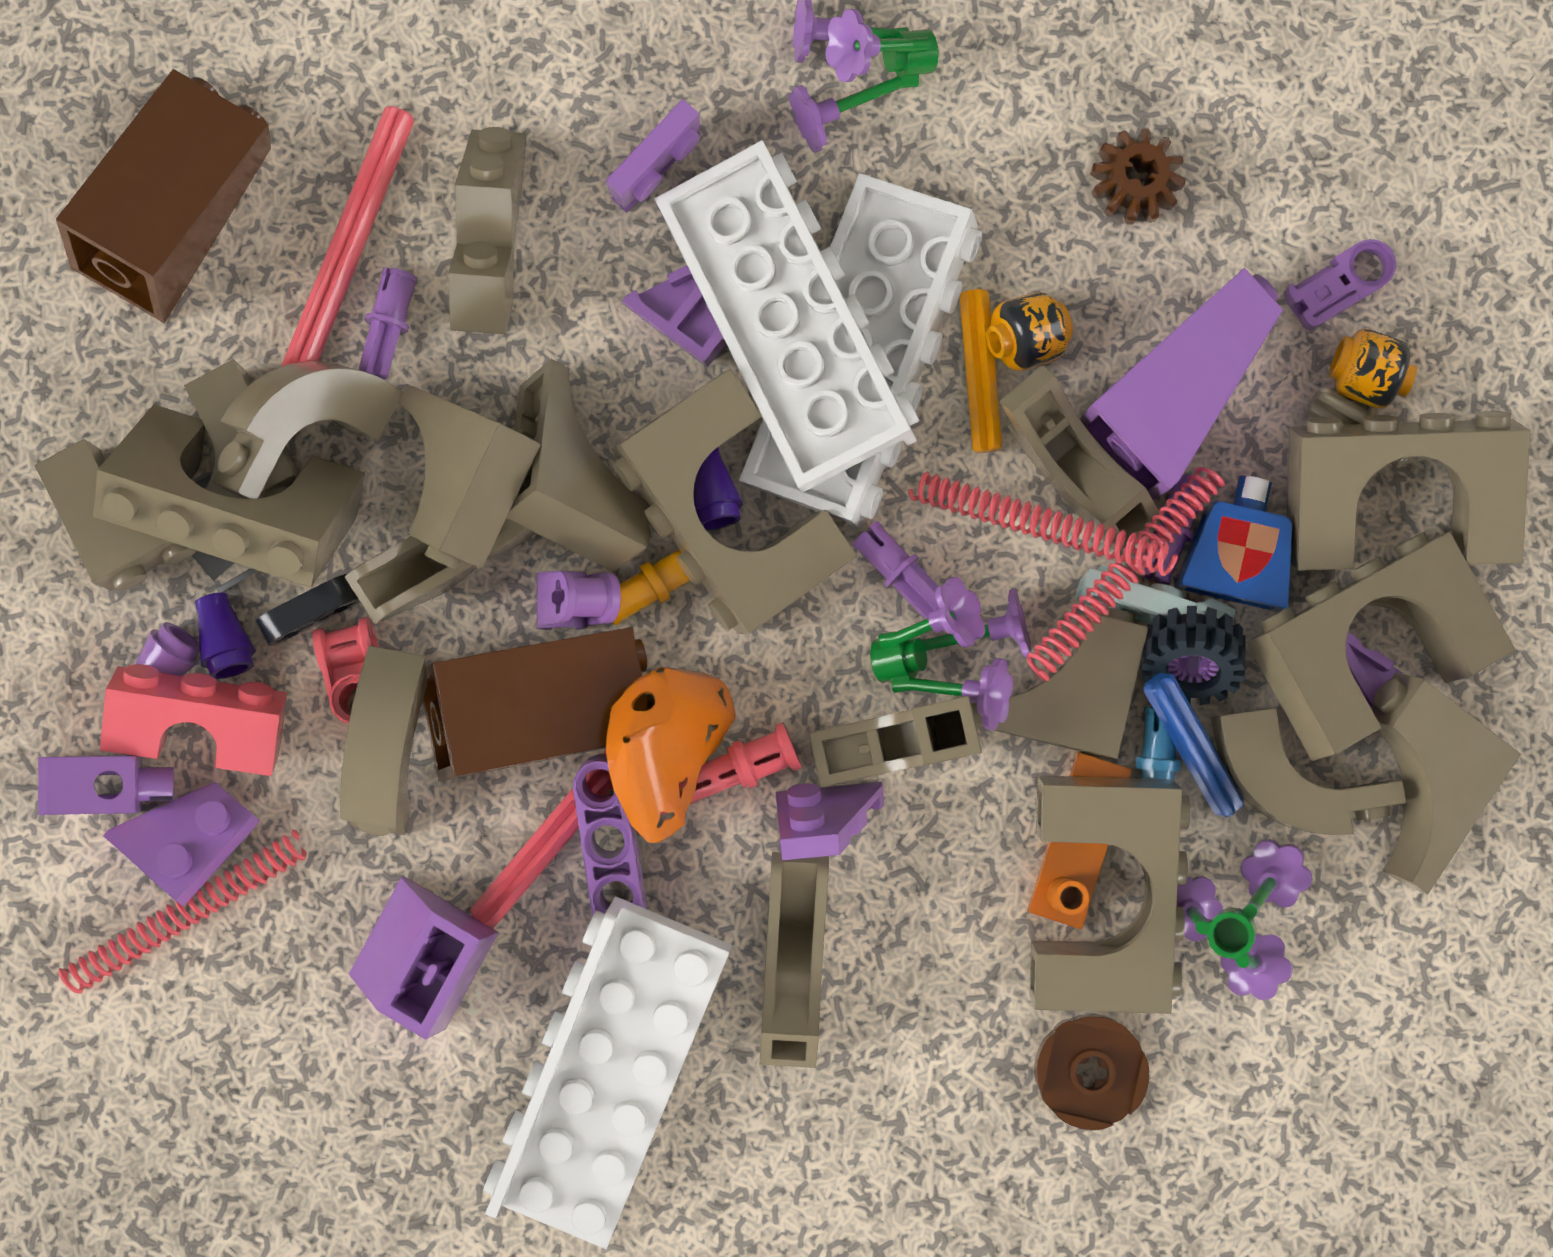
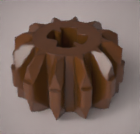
[1090,128,1186,225]

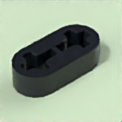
[256,573,360,646]

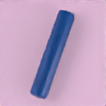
[1144,672,1244,818]

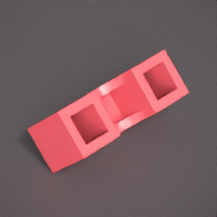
[100,664,288,776]

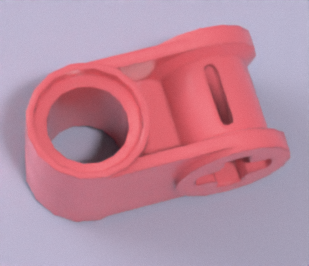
[312,616,379,724]

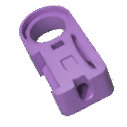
[1284,239,1396,330]

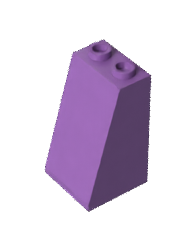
[1080,267,1283,501]

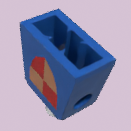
[1174,475,1292,612]

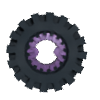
[1141,606,1246,705]

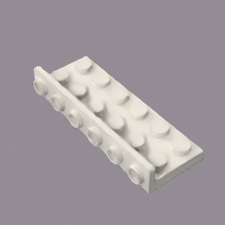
[654,140,920,492]
[739,173,982,530]
[483,896,732,1249]

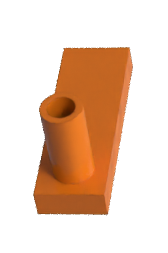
[1027,752,1132,930]

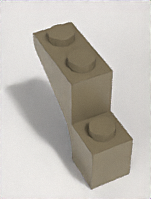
[448,127,526,335]
[345,518,535,624]
[759,852,829,1068]

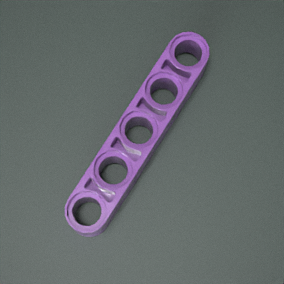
[573,754,648,916]

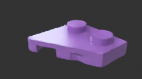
[622,265,726,368]

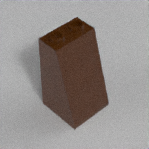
[56,69,271,324]
[423,627,655,782]

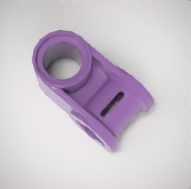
[537,571,621,630]

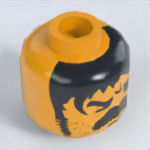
[986,292,1073,371]
[1328,329,1417,409]

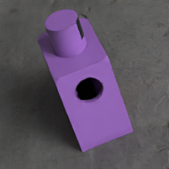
[38,756,175,815]

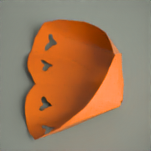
[606,667,736,843]

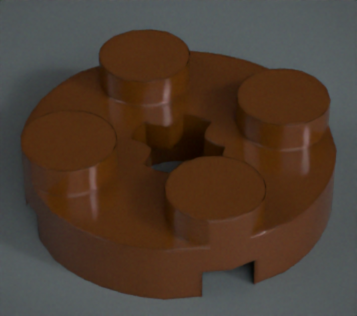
[1034,1014,1150,1130]

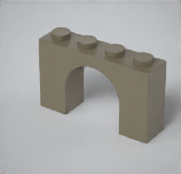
[34,359,300,591]
[611,369,857,634]
[93,404,365,587]
[1287,411,1530,571]
[1246,532,1516,761]
[1030,775,1190,1014]

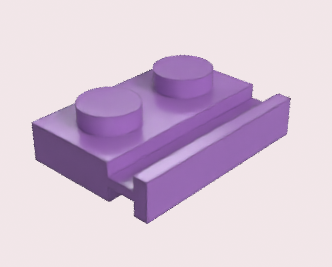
[606,99,701,213]

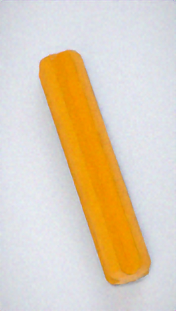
[959,289,1002,453]

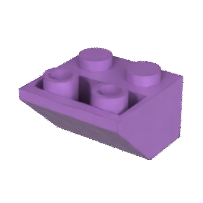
[349,876,499,1040]

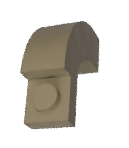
[212,361,403,499]
[999,365,1162,555]
[340,646,427,836]
[809,696,982,788]
[1211,708,1406,835]

